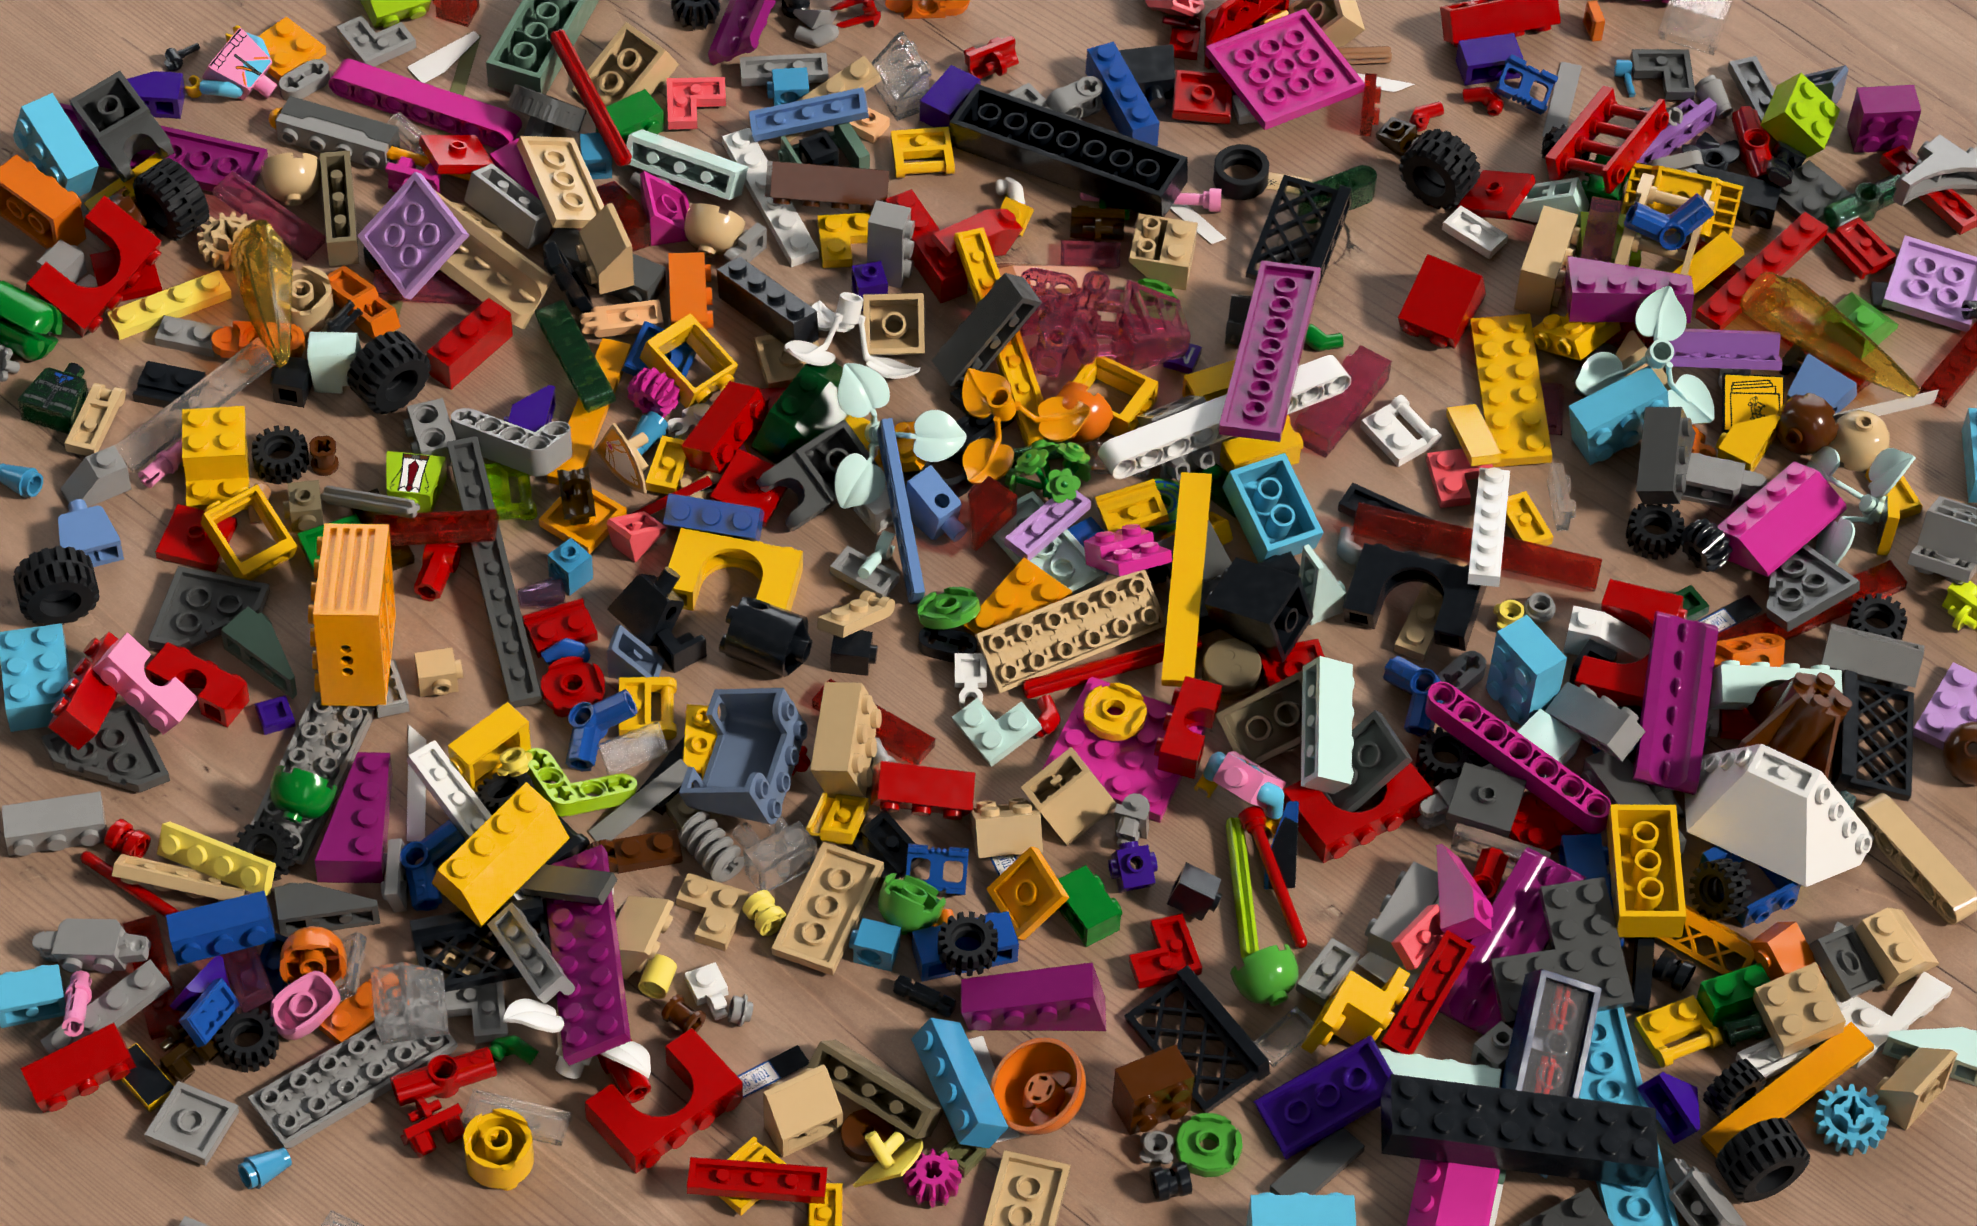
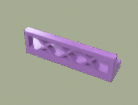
[1619,98,1717,176]
[1670,328,1783,371]

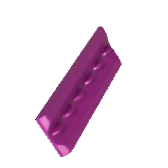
[708,0,776,65]
[1632,611,1718,795]
[1438,847,1586,1035]

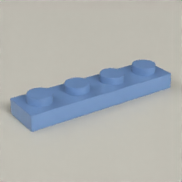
[749,87,869,142]

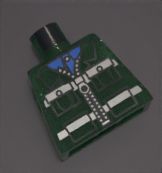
[17,363,88,434]

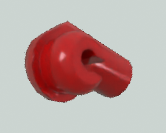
[1409,101,1444,132]
[1035,695,1060,738]

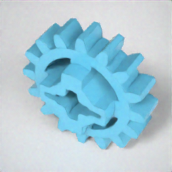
[1813,1084,1889,1155]

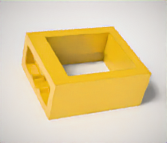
[639,313,738,408]
[1066,352,1159,437]
[201,484,297,580]
[448,702,531,792]

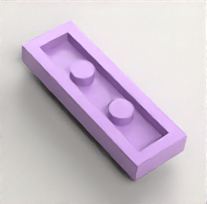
[1004,490,1091,561]

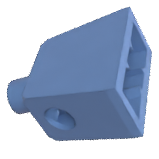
[1787,354,1857,414]
[906,465,967,542]
[58,499,124,567]

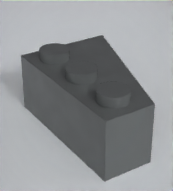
[1636,407,1696,504]

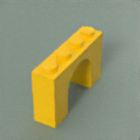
[1182,359,1303,472]
[668,528,803,611]

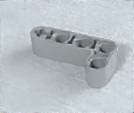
[451,408,573,476]

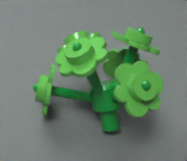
[1005,439,1091,504]

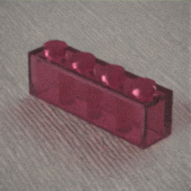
[1294,345,1392,458]

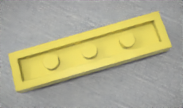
[107,270,232,340]
[157,822,276,896]

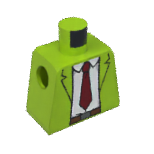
[386,451,447,523]

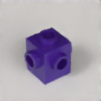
[1108,841,1158,893]

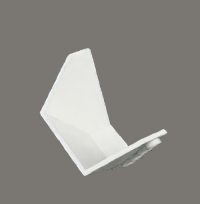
[1684,744,1875,887]

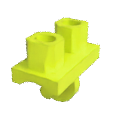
[1942,581,1977,631]

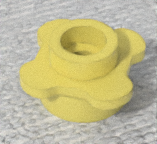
[1493,600,1524,629]
[498,747,533,777]

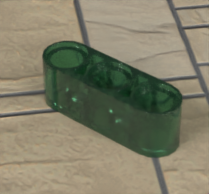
[1297,165,1377,224]

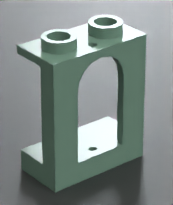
[778,122,870,169]

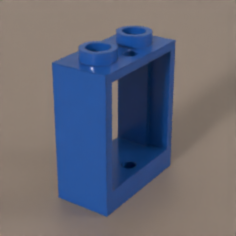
[1699,846,1801,928]

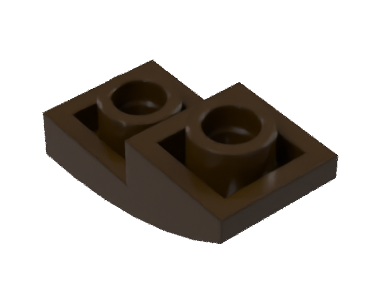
[1376,117,1420,157]

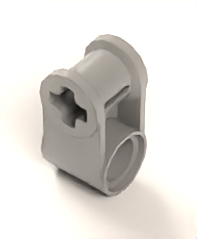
[1046,76,1103,120]

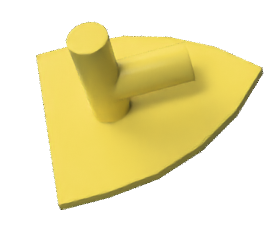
[853,1131,923,1188]

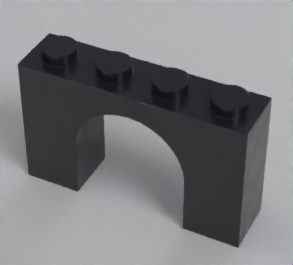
[1343,543,1487,651]

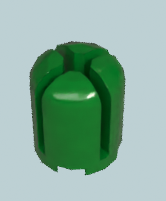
[0,281,63,361]

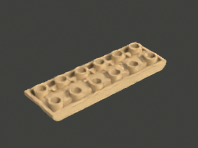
[436,191,554,329]
[975,570,1167,694]

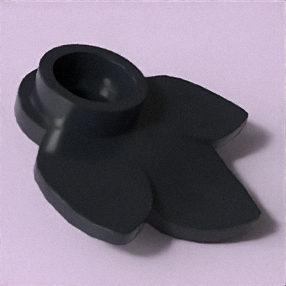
[1682,132,1740,171]

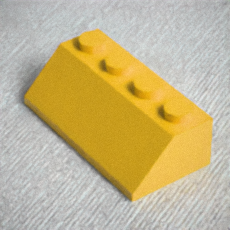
[432,782,570,928]

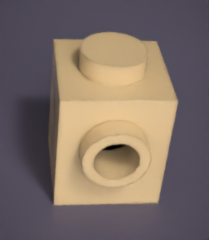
[414,648,463,697]

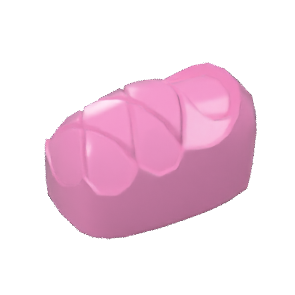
[271,971,341,1040]

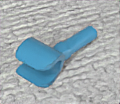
[1614,59,1636,97]

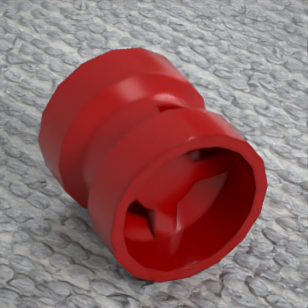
[104,819,151,858]

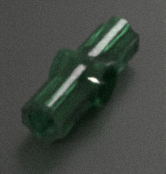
[1823,174,1900,230]

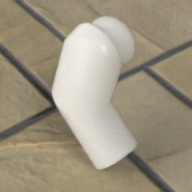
[995,177,1025,204]

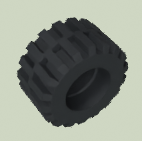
[1399,129,1480,210]
[133,158,209,241]
[347,331,431,414]
[13,546,100,626]
[1715,1118,1810,1203]

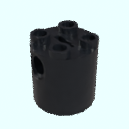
[719,596,812,677]

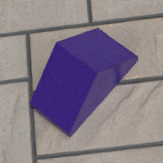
[170,955,230,1012]
[1636,1072,1701,1144]

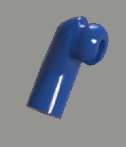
[541,638,591,666]

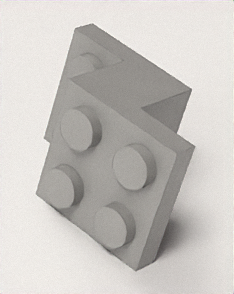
[1907,496,1977,584]

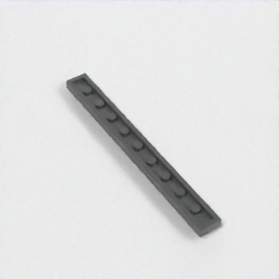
[447,436,542,708]

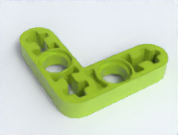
[526,748,638,817]

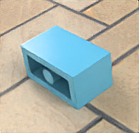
[0,964,66,1028]

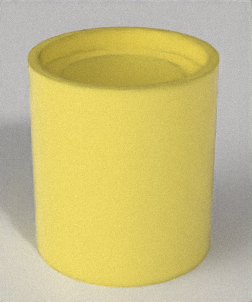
[638,954,677,999]

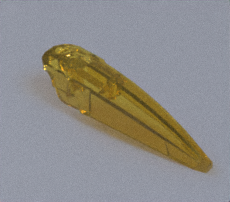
[231,219,293,368]
[1740,272,1920,398]

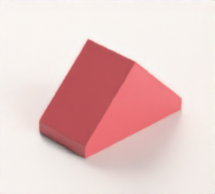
[607,511,667,563]

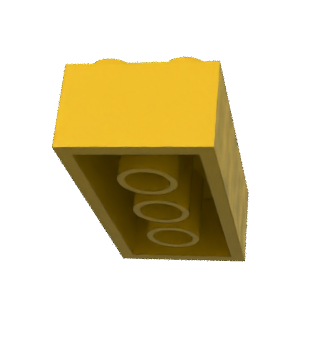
[1606,804,1686,937]

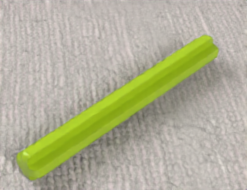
[1226,817,1259,959]

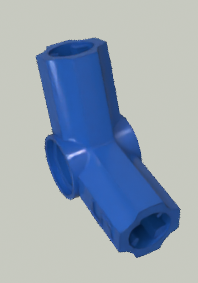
[1624,193,1714,250]
[1383,656,1444,737]
[565,689,638,772]
[400,819,466,911]

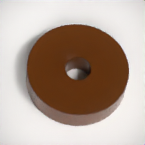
[841,1109,895,1163]

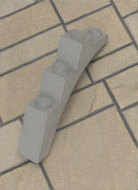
[1892,134,1977,206]

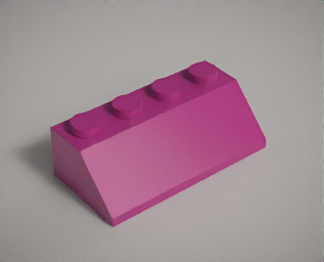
[1717,461,1847,577]
[1406,1159,1500,1226]

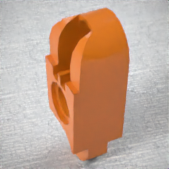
[885,0,970,19]
[211,321,305,369]
[1714,633,1785,669]

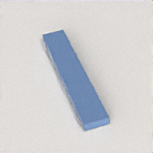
[877,418,925,604]

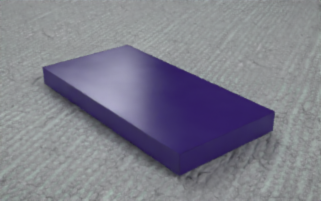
[1253,1035,1393,1159]

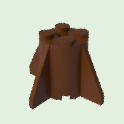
[1737,672,1853,779]

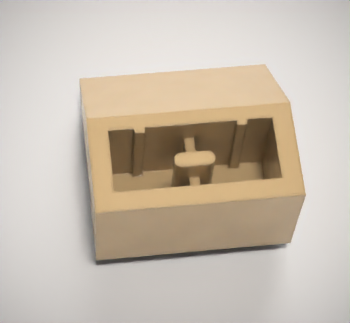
[1129,213,1198,290]
[1021,747,1117,846]
[969,798,1043,858]
[615,896,675,980]
[763,1064,843,1157]

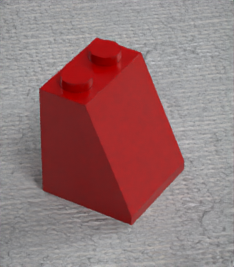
[1398,254,1486,348]

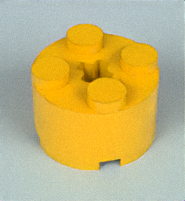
[463,1108,534,1191]

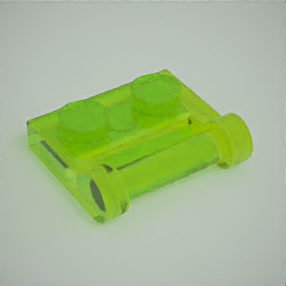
[484,463,538,521]

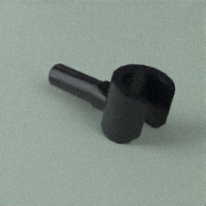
[164,43,200,71]

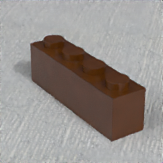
[765,161,890,211]

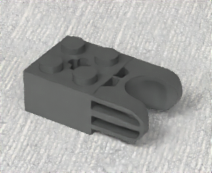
[69,71,175,182]
[756,419,878,531]

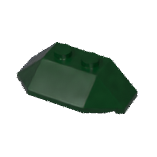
[751,362,848,464]

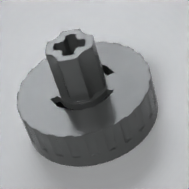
[507,84,587,137]

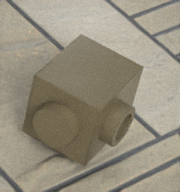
[283,480,324,531]

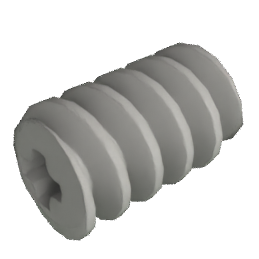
[679,810,747,883]

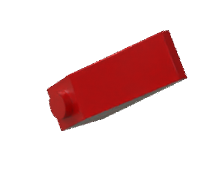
[930,209,1023,258]

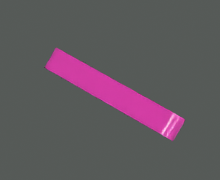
[328,59,522,149]
[1425,681,1611,834]

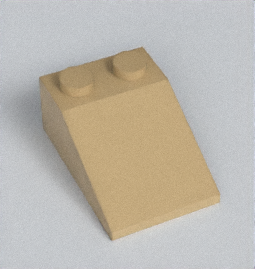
[572,22,679,107]

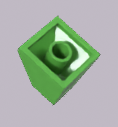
[1814,292,1899,360]

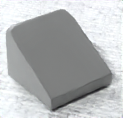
[793,9,838,29]

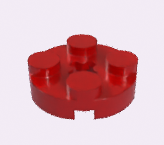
[541,656,605,718]

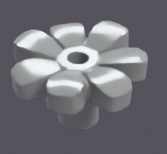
[0,344,20,382]

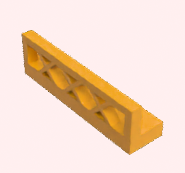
[1657,903,1756,975]

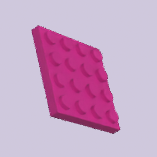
[1205,9,1365,130]
[1042,677,1206,823]

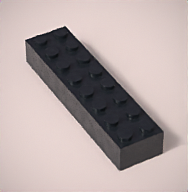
[950,84,1188,217]
[1380,1074,1659,1188]

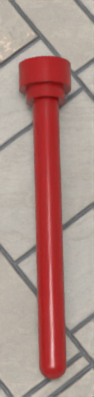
[1238,806,1307,949]
[80,851,180,918]

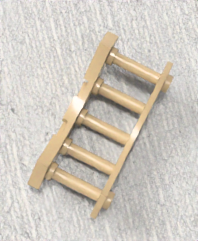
[1614,173,1715,275]

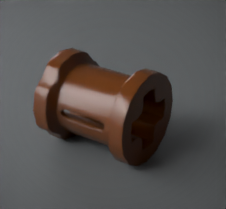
[309,435,339,476]
[661,994,706,1033]

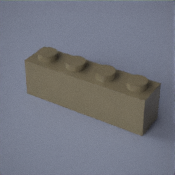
[320,151,359,266]
[806,1039,944,1139]

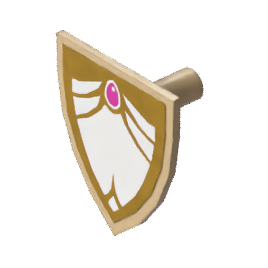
[595,423,649,494]

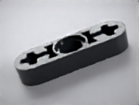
[1630,937,1655,1013]

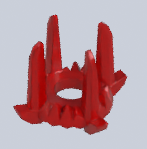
[830,0,881,28]

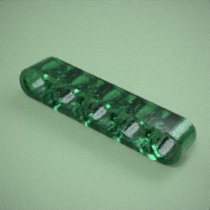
[535,299,616,413]

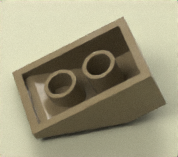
[1216,671,1303,765]

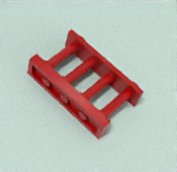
[1545,86,1669,194]

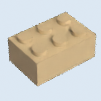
[1514,205,1581,317]
[810,682,882,798]

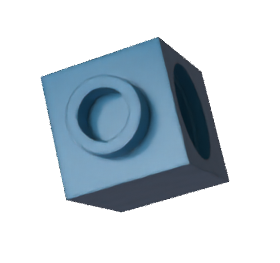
[767,67,809,106]
[580,133,612,179]
[547,538,593,596]
[849,918,901,972]

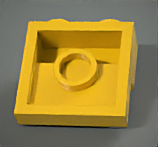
[1532,313,1621,361]

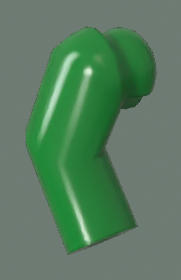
[1305,324,1344,351]
[488,1035,539,1065]

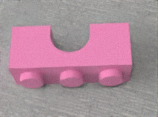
[93,632,198,735]

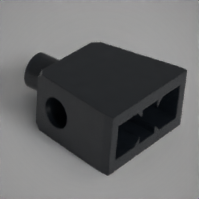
[1119,44,1175,110]
[607,567,684,646]

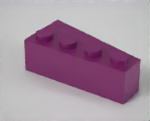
[1564,256,1694,323]
[314,752,393,883]
[961,963,1106,1031]

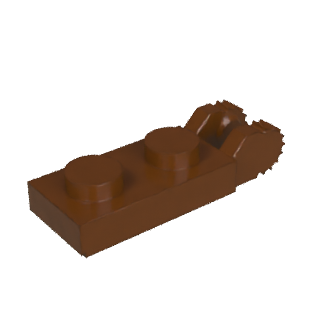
[587,829,683,874]

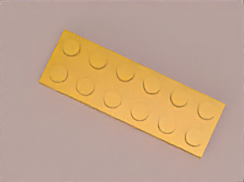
[1470,314,1552,467]

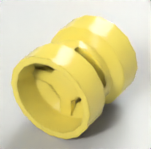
[742,890,787,936]

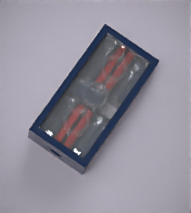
[1501,969,1602,1098]

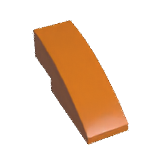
[327,265,401,339]

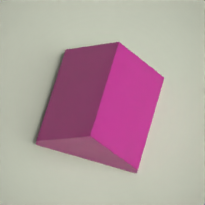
[640,171,690,246]

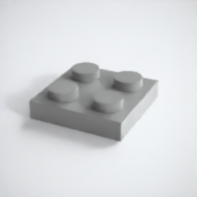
[144,1081,239,1166]

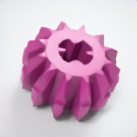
[627,367,680,418]
[903,1148,962,1208]

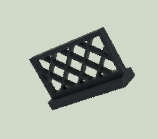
[1246,175,1352,295]
[1831,670,1914,801]
[410,896,552,996]
[1125,965,1271,1113]

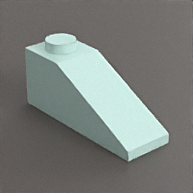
[1512,177,1590,225]
[1299,544,1347,625]
[1882,1027,1977,1087]

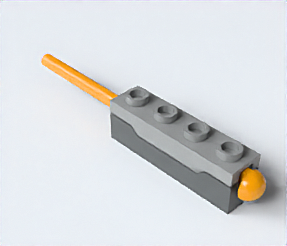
[268,96,471,181]

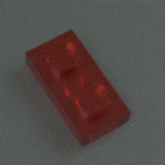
[1359,73,1381,137]

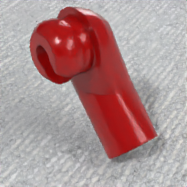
[1463,87,1504,116]

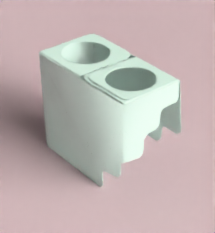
[307,332,362,394]
[1517,709,1581,778]

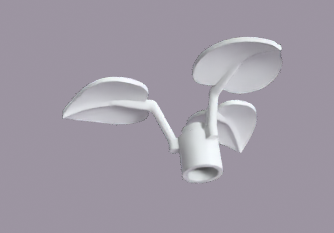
[784,292,921,379]
[503,998,651,1079]

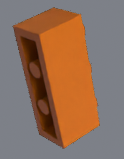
[668,252,714,331]

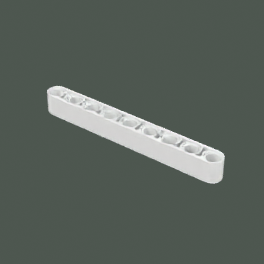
[1098,355,1352,479]

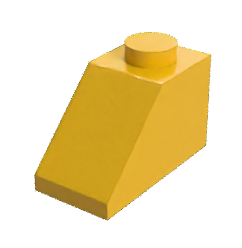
[1715,414,1780,472]

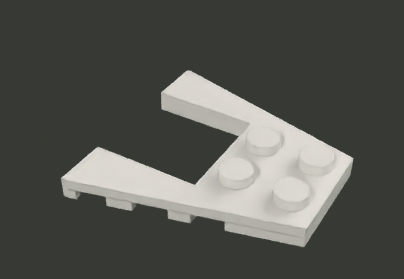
[1815,922,1953,1069]

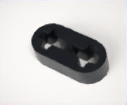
[918,627,977,663]

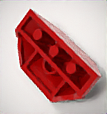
[1204,0,1290,69]

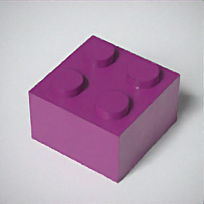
[1847,85,1921,153]

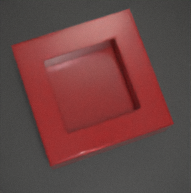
[1170,28,1201,60]

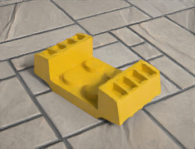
[1620,163,1744,244]

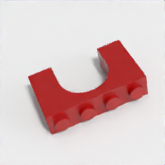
[25,195,162,338]
[1575,579,1688,707]
[1283,763,1433,863]
[585,1028,743,1174]

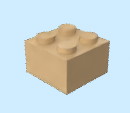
[1753,962,1846,1058]

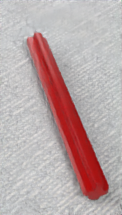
[550,29,632,167]
[1022,635,1203,699]

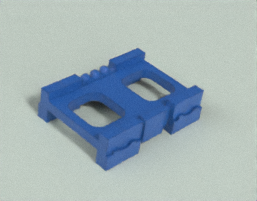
[1494,54,1558,115]
[906,843,969,895]

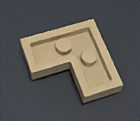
[676,873,750,951]

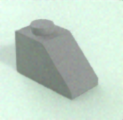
[61,445,131,507]

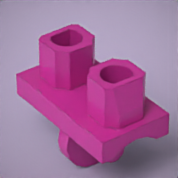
[385,156,441,194]

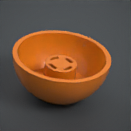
[990,1037,1086,1135]

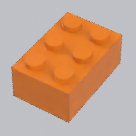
[0,154,87,249]

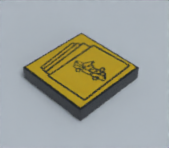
[1722,373,1784,437]

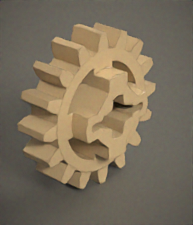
[197,211,263,270]

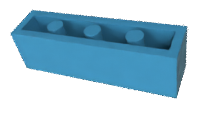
[911,1017,1009,1149]

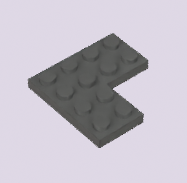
[1489,877,1634,1025]

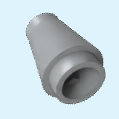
[1695,75,1733,119]

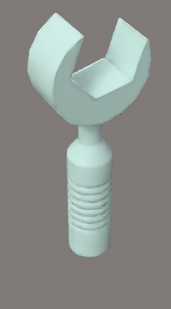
[858,530,896,579]

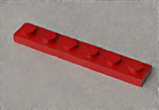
[1695,212,1828,330]

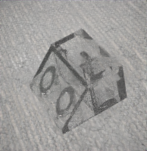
[871,31,932,121]
[370,962,449,1045]

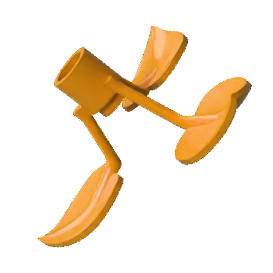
[962,368,1090,484]

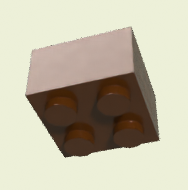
[1112,1044,1194,1135]

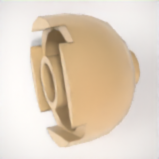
[261,152,321,206]
[684,203,745,258]
[1828,410,1890,472]

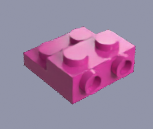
[1084,524,1172,577]

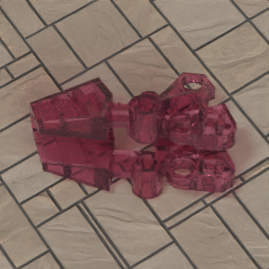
[1019,268,1191,378]

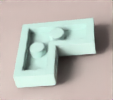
[952,698,1042,767]

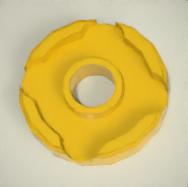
[1083,683,1147,741]

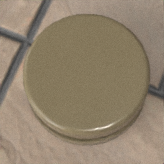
[1202,639,1262,700]

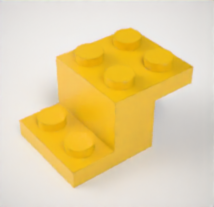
[182,406,250,510]
[1301,967,1410,1054]

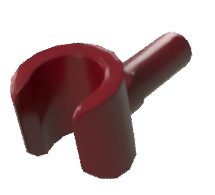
[1162,16,1201,32]

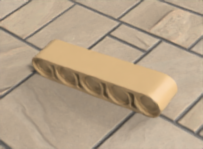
[1854,793,1977,925]

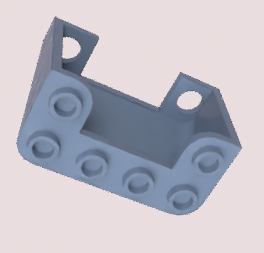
[679,688,808,825]

